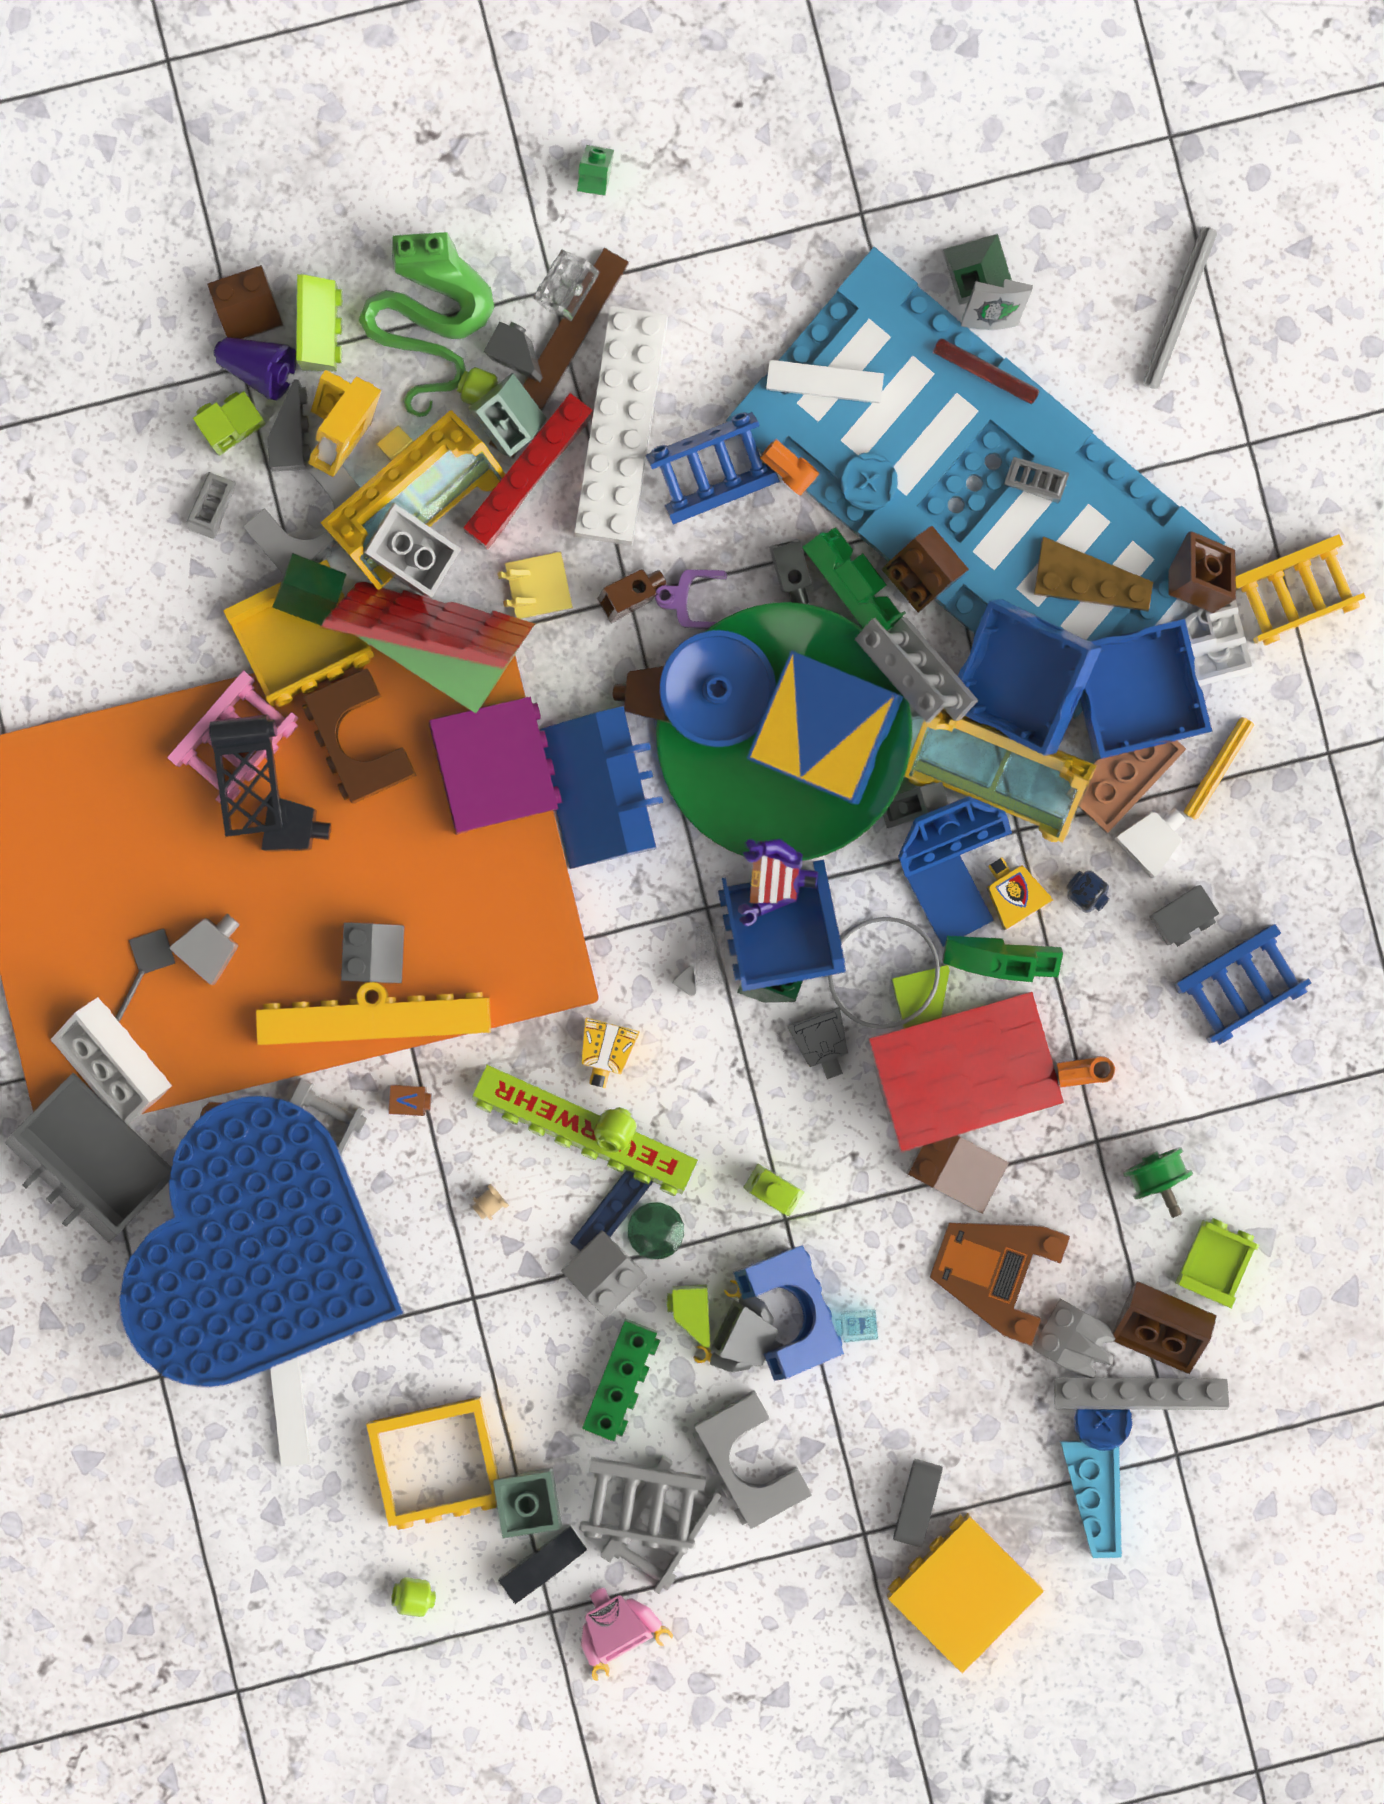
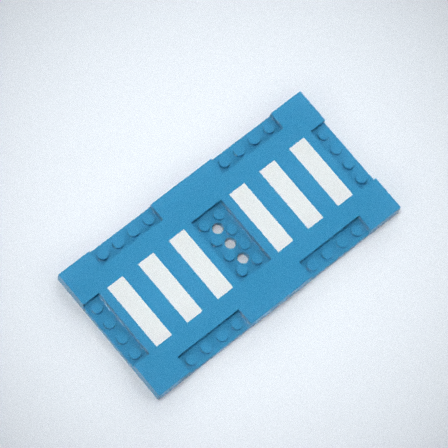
[726,246,1226,719]

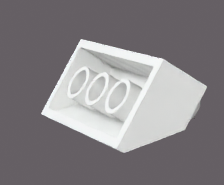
[51,997,172,1125]

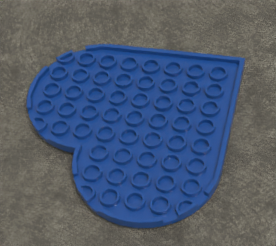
[120,1096,404,1387]

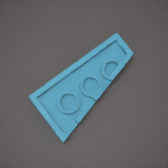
[1060,1441,1122,1558]

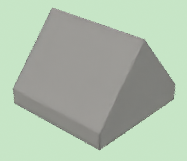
[672,967,696,996]

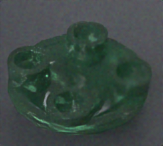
[628,1202,684,1259]

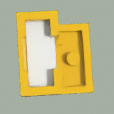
[308,370,381,477]

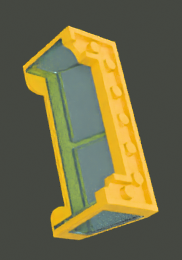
[320,410,505,591]
[904,708,1097,843]

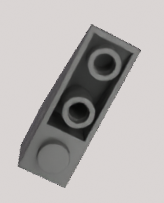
[267,379,311,472]

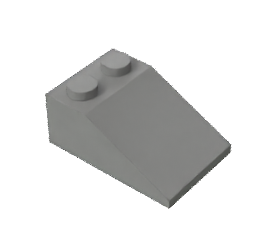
[363,503,461,598]

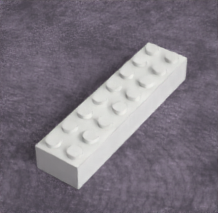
[575,306,667,546]

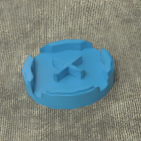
[840,453,898,511]

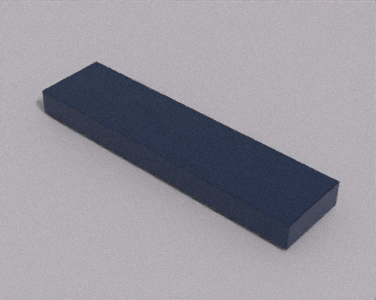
[570,1170,653,1251]

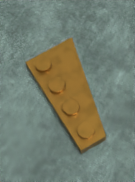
[1034,537,1153,612]

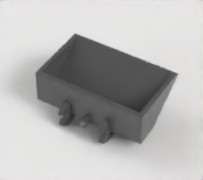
[5,1073,172,1243]

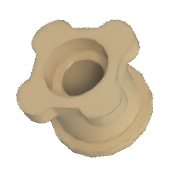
[472,1184,509,1220]

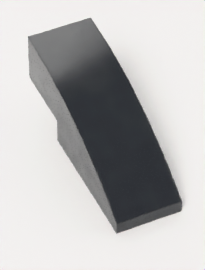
[498,1526,587,1604]

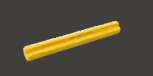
[1184,717,1254,819]

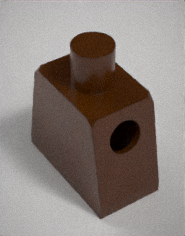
[597,569,666,623]
[612,666,670,723]

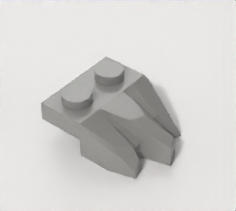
[1032,1299,1115,1378]

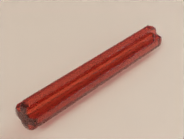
[934,339,1039,404]

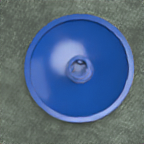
[659,630,776,747]

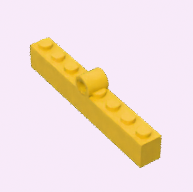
[256,982,491,1045]

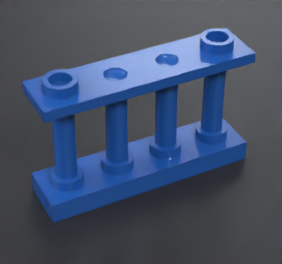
[645,412,780,525]
[1173,924,1312,1045]

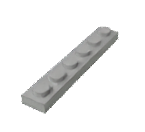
[1053,1378,1229,1410]

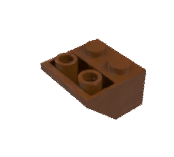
[881,526,969,613]

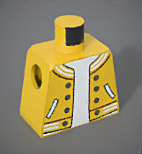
[582,1018,640,1088]

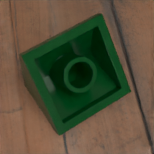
[272,553,347,626]

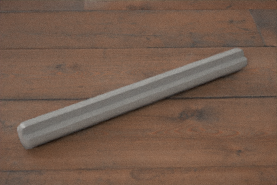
[1143,227,1217,389]

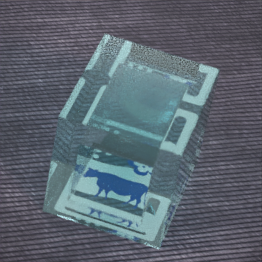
[835,1308,878,1343]

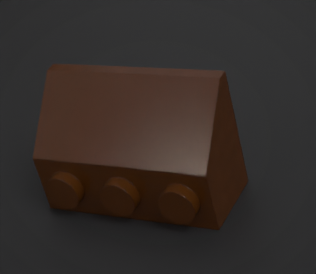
[1112,1281,1217,1374]

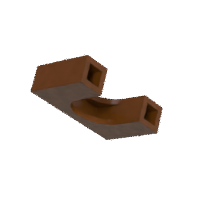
[302,669,417,804]

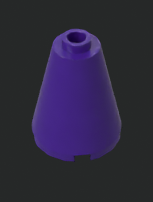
[214,337,297,401]

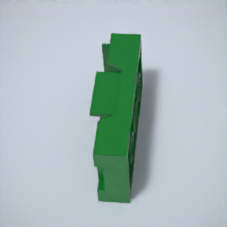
[802,527,906,632]

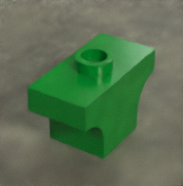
[577,145,614,196]

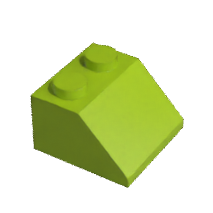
[667,1284,710,1347]

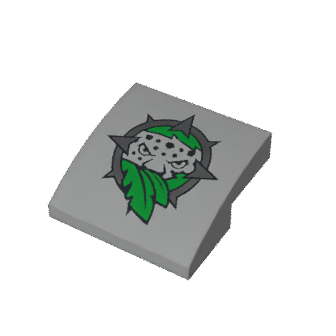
[961,279,1033,330]

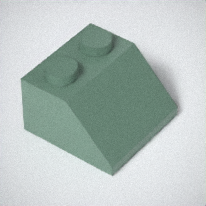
[493,1468,562,1539]

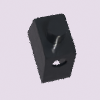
[262,797,331,852]

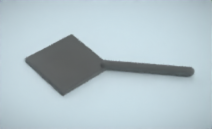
[115,929,176,1022]

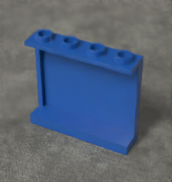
[718,860,846,991]

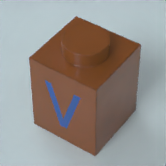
[389,1085,432,1116]

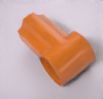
[760,439,820,496]
[1057,1056,1115,1088]

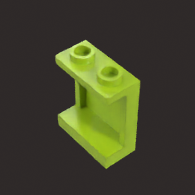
[1175,1218,1259,1309]

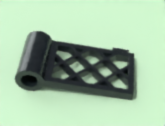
[209,714,288,837]

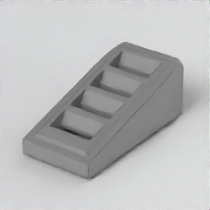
[1004,457,1069,503]
[187,472,236,539]

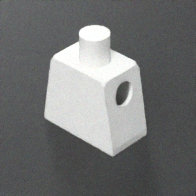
[1114,808,1185,878]

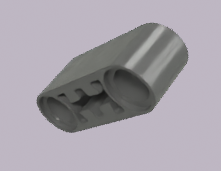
[893,1458,943,1548]

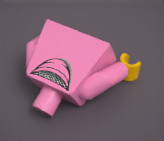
[581,1588,672,1681]

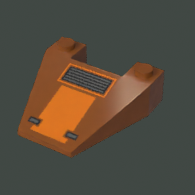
[930,1223,1070,1346]

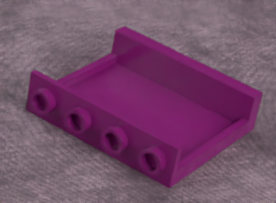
[428,697,562,835]

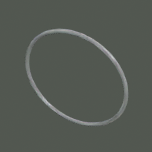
[828,917,940,1029]

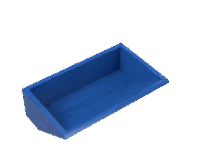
[539,706,663,869]

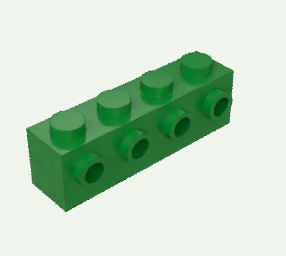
[582,1318,660,1442]

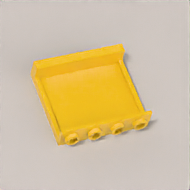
[223,559,374,707]
[887,1513,1044,1674]

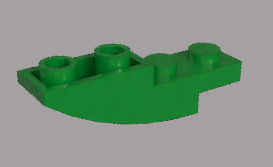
[942,936,1063,982]

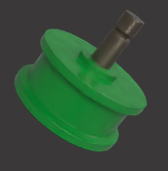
[1123,1147,1193,1218]

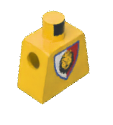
[986,857,1053,930]

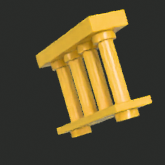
[1236,534,1366,646]

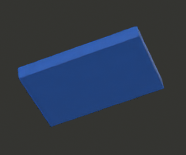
[906,855,994,947]

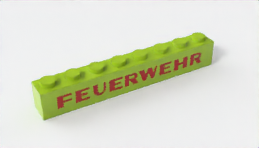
[472,1065,698,1196]

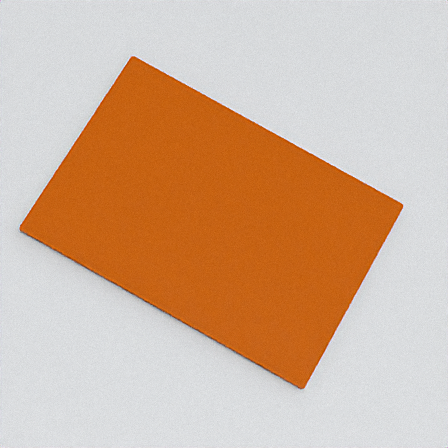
[0,644,599,1114]

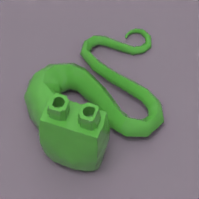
[358,232,495,417]

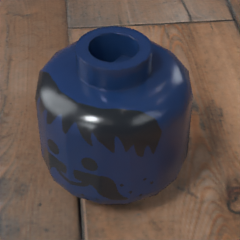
[1066,871,1110,913]

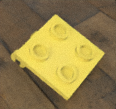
[497,552,573,619]

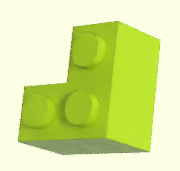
[193,391,266,456]

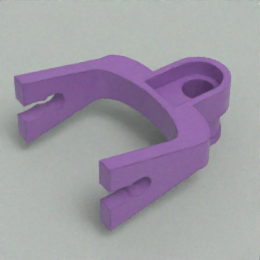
[655,569,727,630]

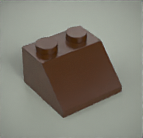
[207,265,284,339]
[1169,531,1236,613]

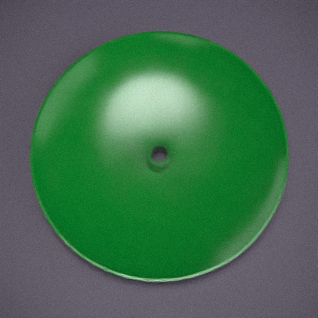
[656,602,912,861]

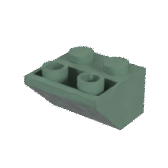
[468,373,547,457]

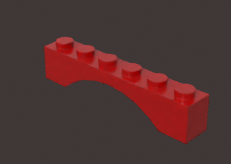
[463,393,593,550]

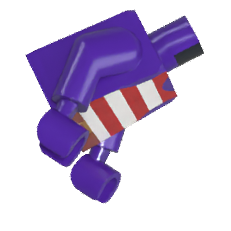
[738,839,818,926]

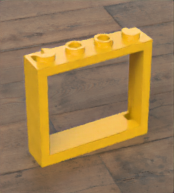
[366,1396,500,1530]

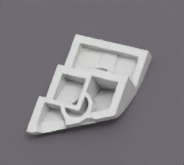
[1185,600,1254,686]

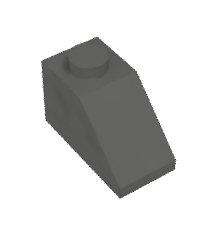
[484,321,543,383]
[883,782,949,828]

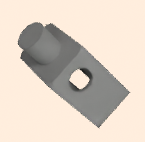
[169,913,240,985]

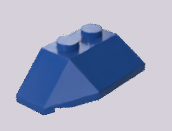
[898,796,1012,878]

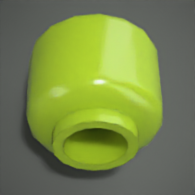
[457,367,498,405]
[594,1107,637,1152]
[391,1577,436,1617]

